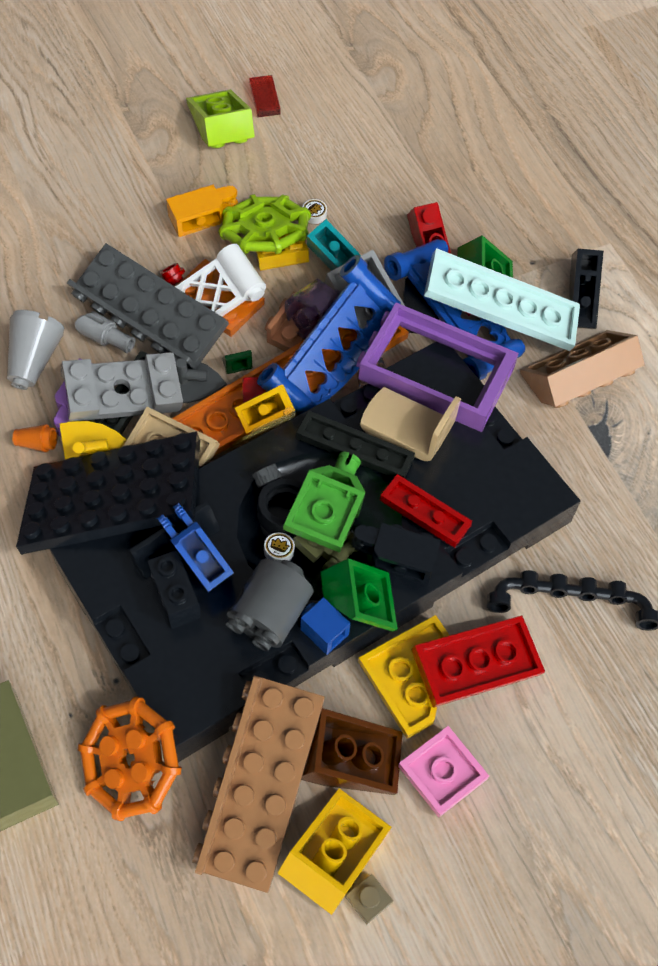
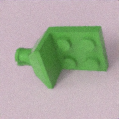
[283,452,365,553]

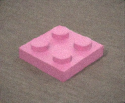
[398,726,489,818]

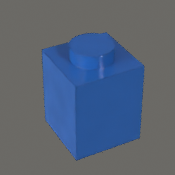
[300,597,350,655]

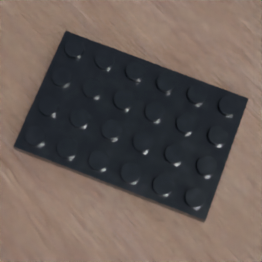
[16,431,200,555]

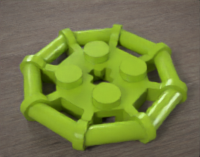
[218,194,311,254]

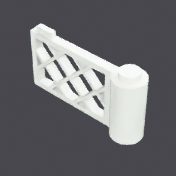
[175,244,266,316]

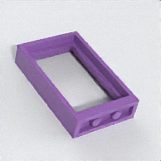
[357,303,519,432]

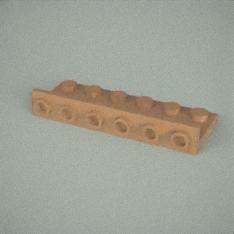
[192,675,325,893]

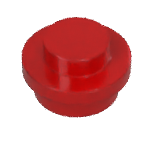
[160,263,185,285]

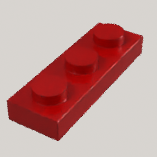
[380,474,472,548]

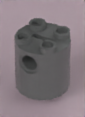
[226,559,314,651]

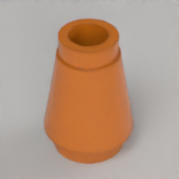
[12,424,58,452]

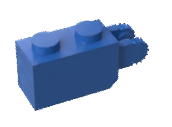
[157,503,234,592]

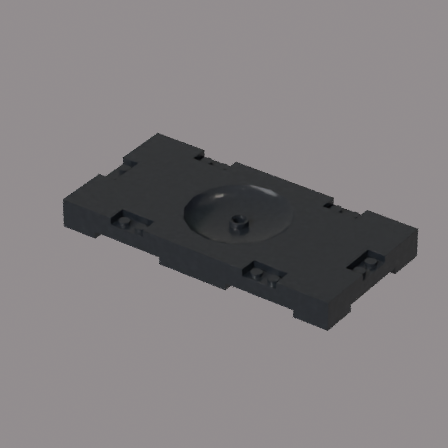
[50,342,581,763]

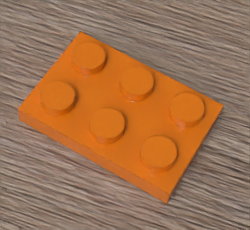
[176,259,265,337]

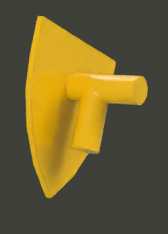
[59,421,127,460]

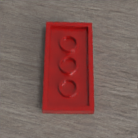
[411,615,545,708]

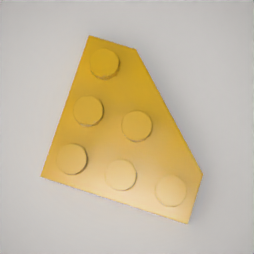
[358,615,450,739]

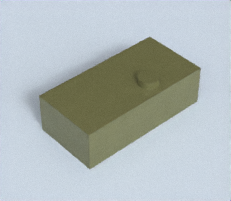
[0,680,59,832]

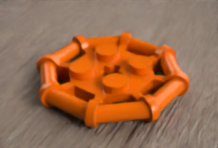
[77,696,182,821]

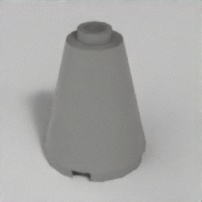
[7,310,64,390]

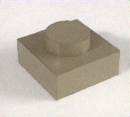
[346,874,393,925]

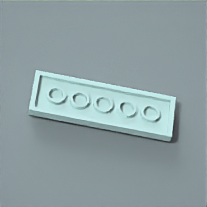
[424,248,580,351]

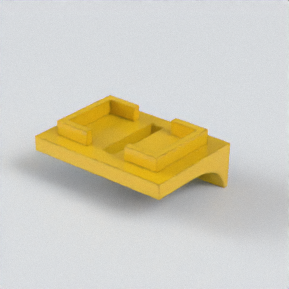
[256,234,309,271]

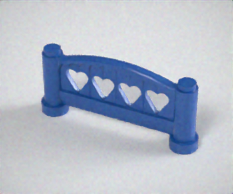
[384,239,525,381]
[257,255,401,415]

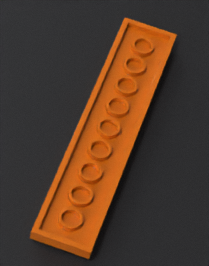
[172,326,409,457]

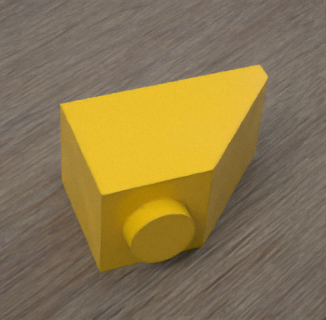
[235,384,295,434]

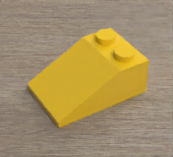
[278,788,392,915]

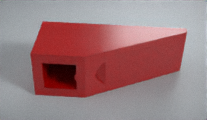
[407,202,451,254]

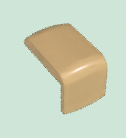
[360,387,461,461]

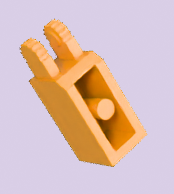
[166,184,238,237]

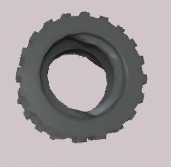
[252,464,282,488]

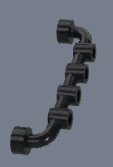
[487,570,658,631]

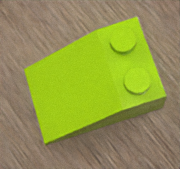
[186,89,255,148]

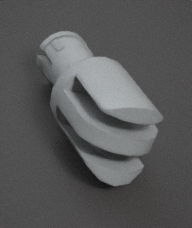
[75,311,136,353]

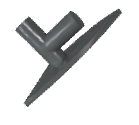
[176,359,227,403]

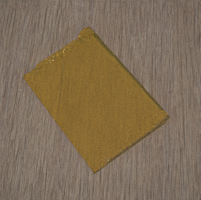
[229,407,295,449]

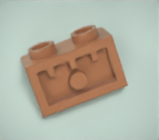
[265,291,321,351]

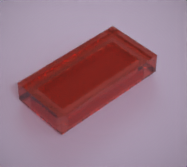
[249,75,281,118]

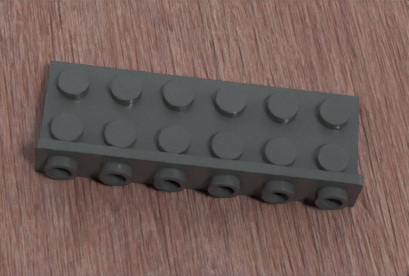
[67,243,229,369]

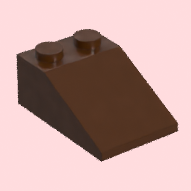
[302,708,403,795]

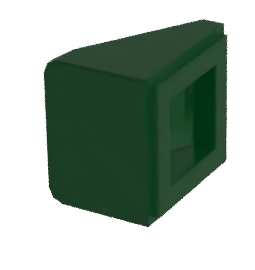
[222,350,253,374]

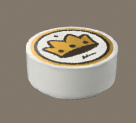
[302,199,327,224]
[264,532,295,561]

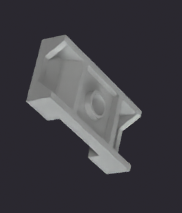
[61,353,183,422]

